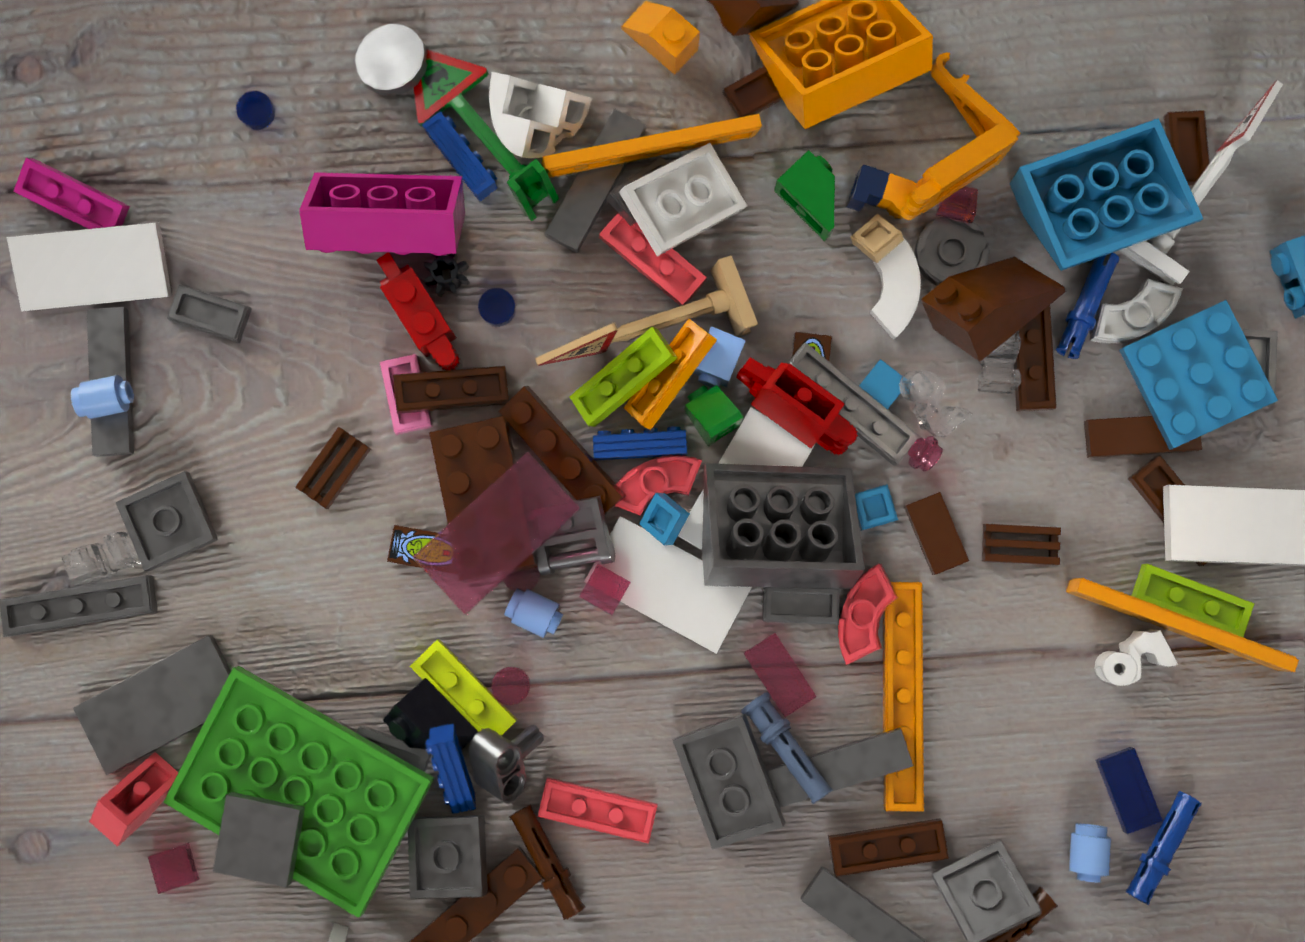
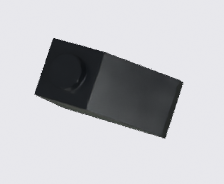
[383,678,478,750]

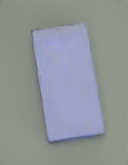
[1095,747,1163,834]

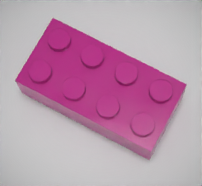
[299,172,465,256]

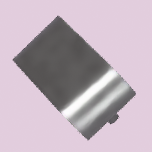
[469,725,544,804]

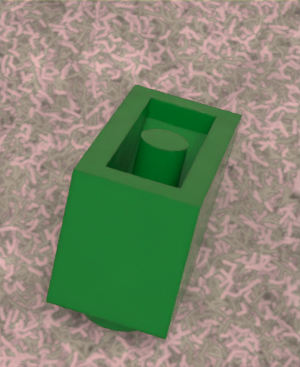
[774,150,835,242]
[684,385,744,447]

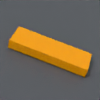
[624,318,717,430]

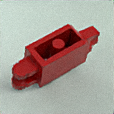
[376,252,461,370]
[736,357,858,456]

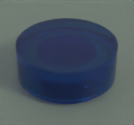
[236,91,276,130]
[478,288,516,327]

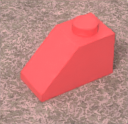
[89,752,179,847]

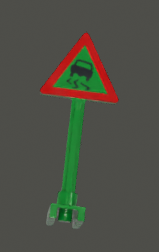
[413,50,559,222]

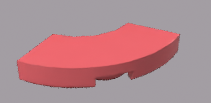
[615,455,702,516]
[838,563,898,665]

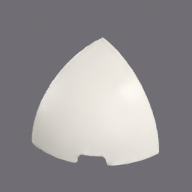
[489,72,592,158]

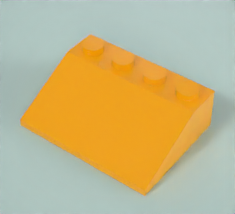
[749,0,933,129]

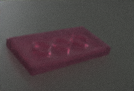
[413,452,581,615]

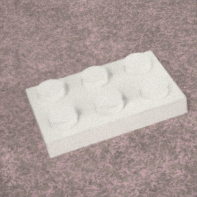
[619,143,747,256]

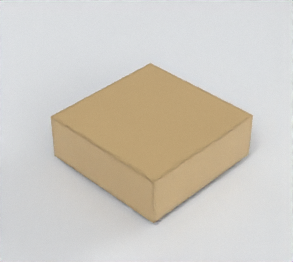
[850,213,904,264]

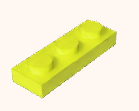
[410,639,518,736]

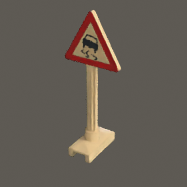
[535,255,758,366]

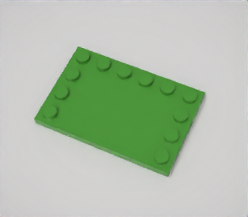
[163,666,435,918]

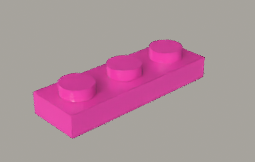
[13,158,130,229]

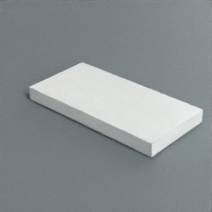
[6,222,172,311]
[678,407,815,551]
[1163,485,1305,566]
[584,516,752,654]

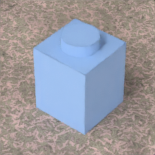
[693,326,746,387]

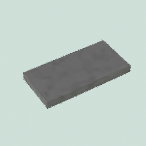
[73,635,231,776]

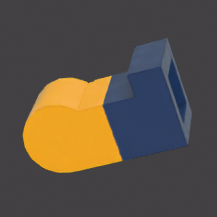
[846,164,916,219]

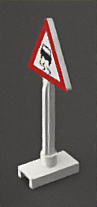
[1118,80,1283,285]

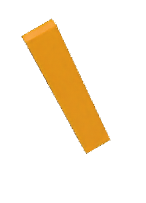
[541,114,762,178]
[1066,578,1299,673]
[883,582,924,812]

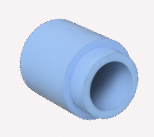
[71,375,134,419]
[504,588,563,638]
[1069,823,1111,883]

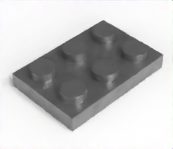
[673,714,786,850]

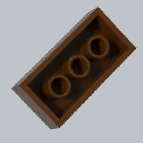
[429,416,538,583]

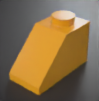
[621,0,700,75]

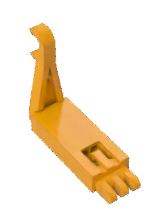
[901,52,1021,220]

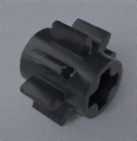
[424,254,470,297]

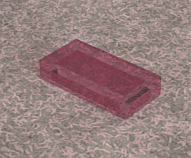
[743,633,816,717]

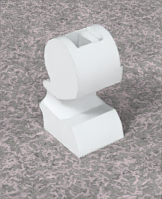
[1094,629,1178,686]

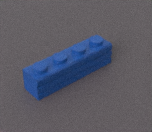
[422,111,497,202]
[593,426,687,461]
[426,724,476,814]

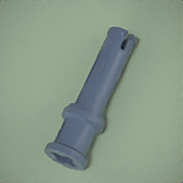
[741,692,833,804]

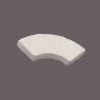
[870,237,921,340]
[1090,279,1183,343]

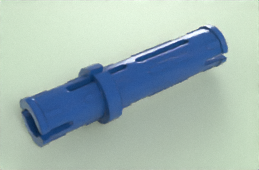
[1056,253,1120,359]
[1125,791,1202,905]

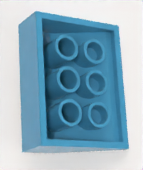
[1009,118,1204,271]

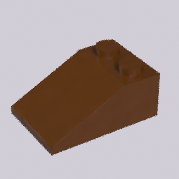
[921,256,1066,362]

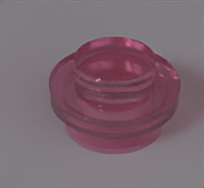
[908,436,943,472]

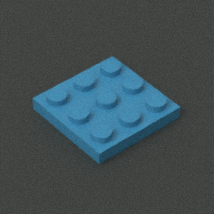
[1119,300,1278,450]

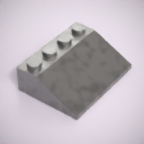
[702,463,865,589]

